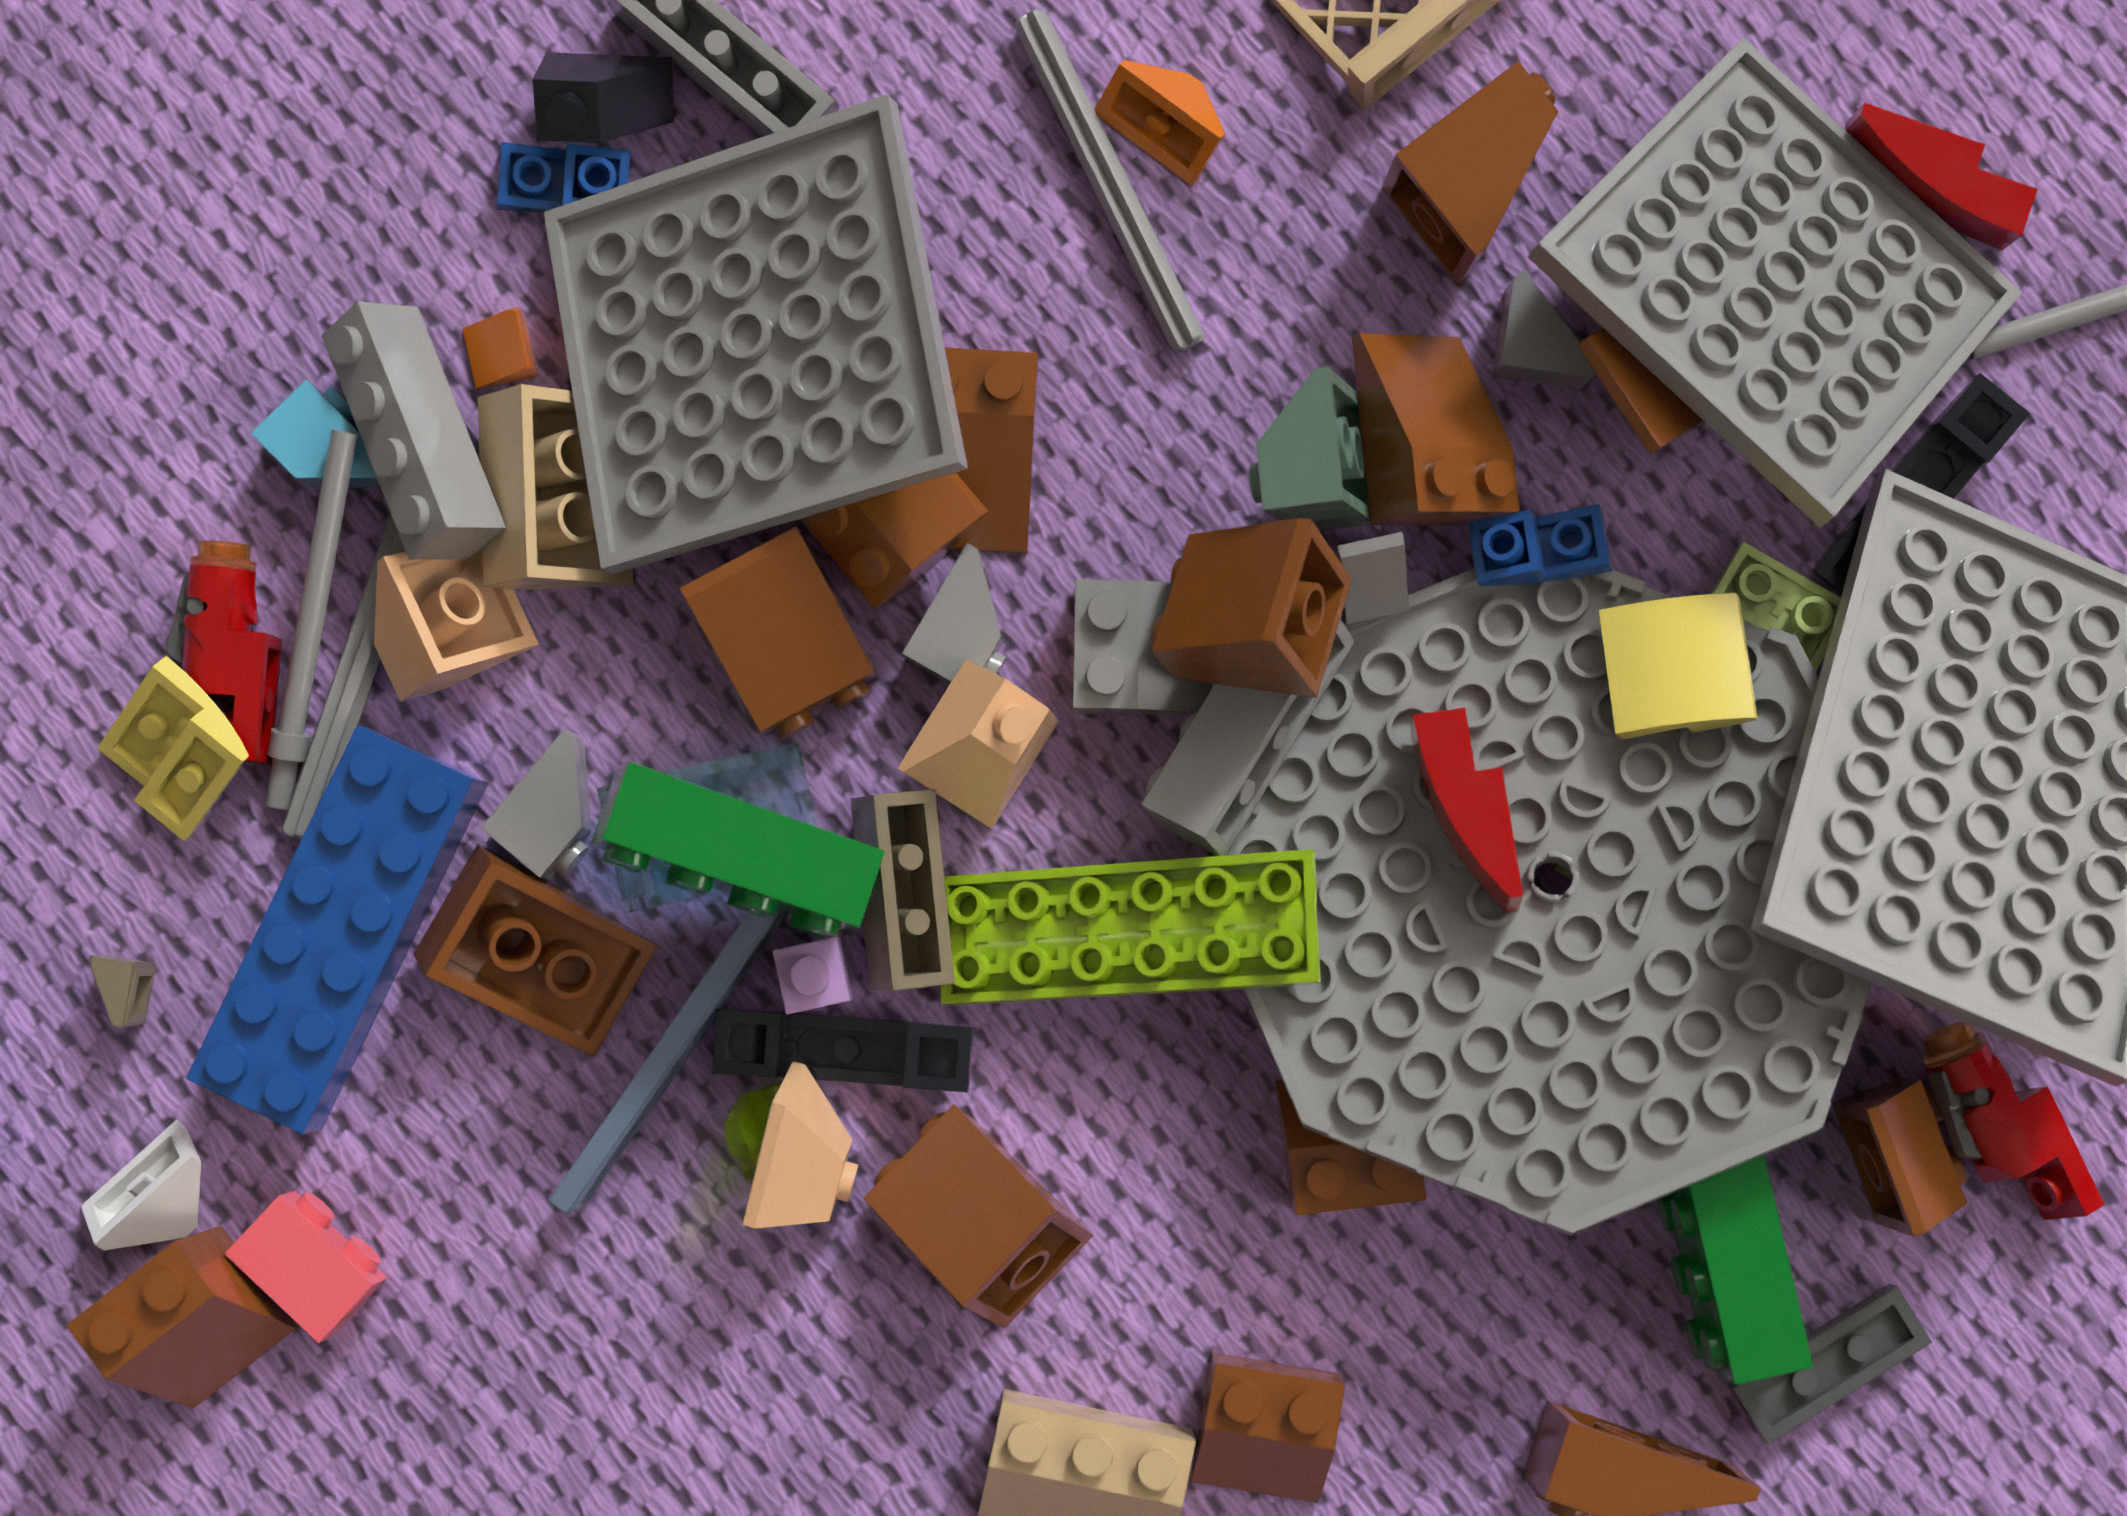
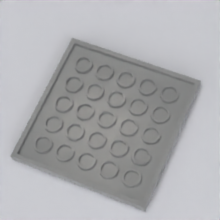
[1527,37,2022,528]
[544,94,968,574]

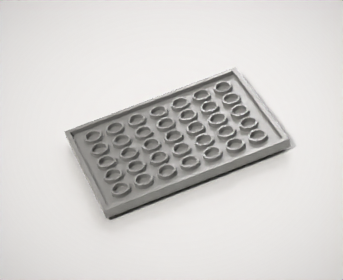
[1751,469,2127,1087]

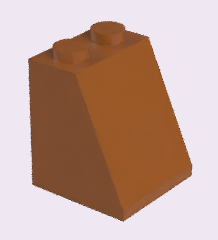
[1381,61,1559,286]
[1152,518,1352,698]
[680,527,878,740]
[863,1104,1094,1328]
[66,1225,298,1408]

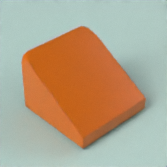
[462,307,538,390]

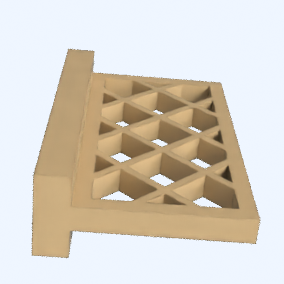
[1271,0,1500,111]

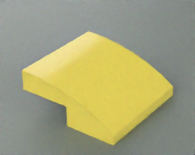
[1599,593,1758,740]
[97,656,249,841]

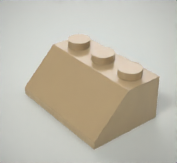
[478,384,633,590]
[978,1389,1196,1516]

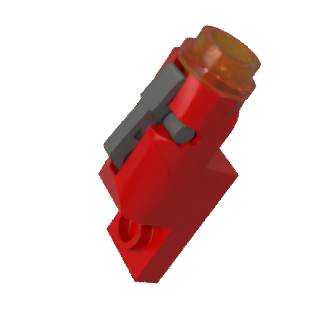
[166,541,282,765]
[1921,1021,2105,1220]

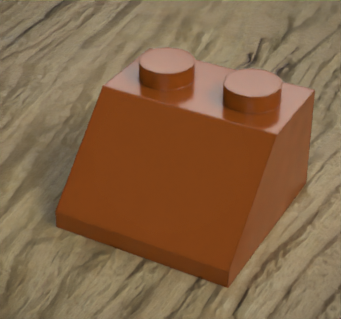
[800,472,989,609]
[1831,1077,1967,1237]
[1275,1080,1427,1215]
[1191,1352,1345,1503]

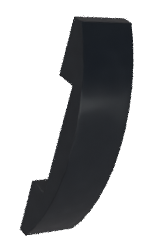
[1812,373,2031,595]
[712,1009,974,1093]

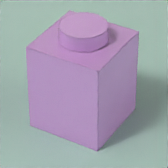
[773,937,855,1015]

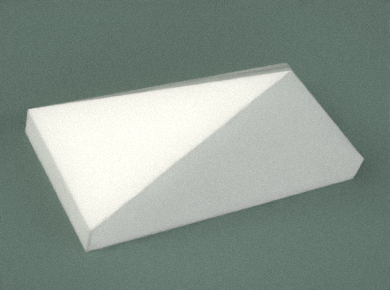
[81,1119,201,1251]

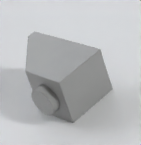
[902,543,1007,685]
[481,729,592,879]

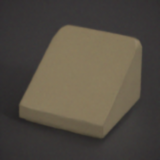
[89,955,156,1028]

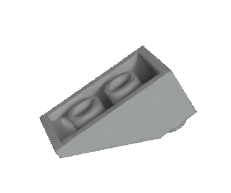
[1073,579,1212,716]

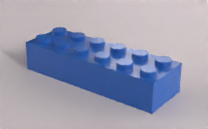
[186,725,489,1134]

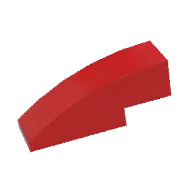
[1845,103,2038,251]
[1411,708,1523,912]

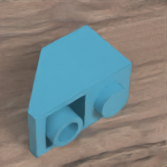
[251,380,380,487]

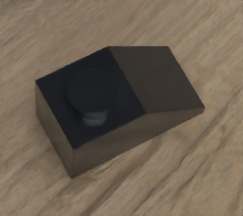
[532,52,674,143]

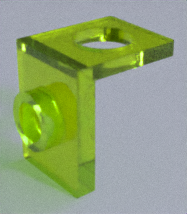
[724,1081,783,1181]

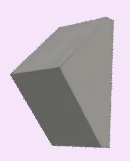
[1493,269,1597,389]
[1332,532,1409,625]

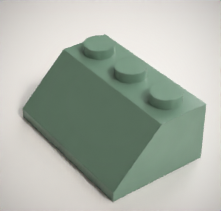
[1249,367,1370,531]

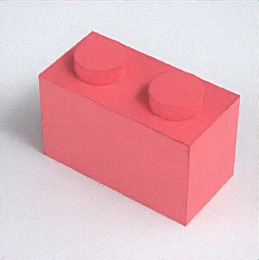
[224,1191,387,1343]

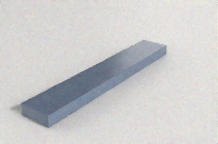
[548,909,789,1214]

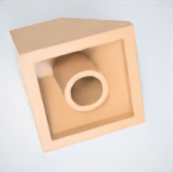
[374,548,539,702]
[897,659,1059,829]
[743,1061,859,1229]

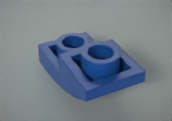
[496,142,630,213]
[1468,504,1613,586]

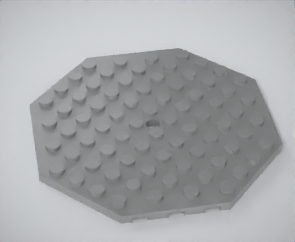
[1213,568,1872,1236]

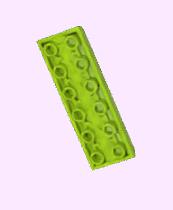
[941,849,1321,1005]

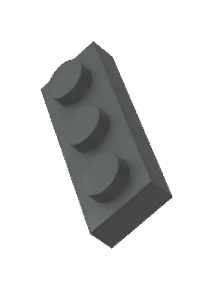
[1727,1284,1932,1445]

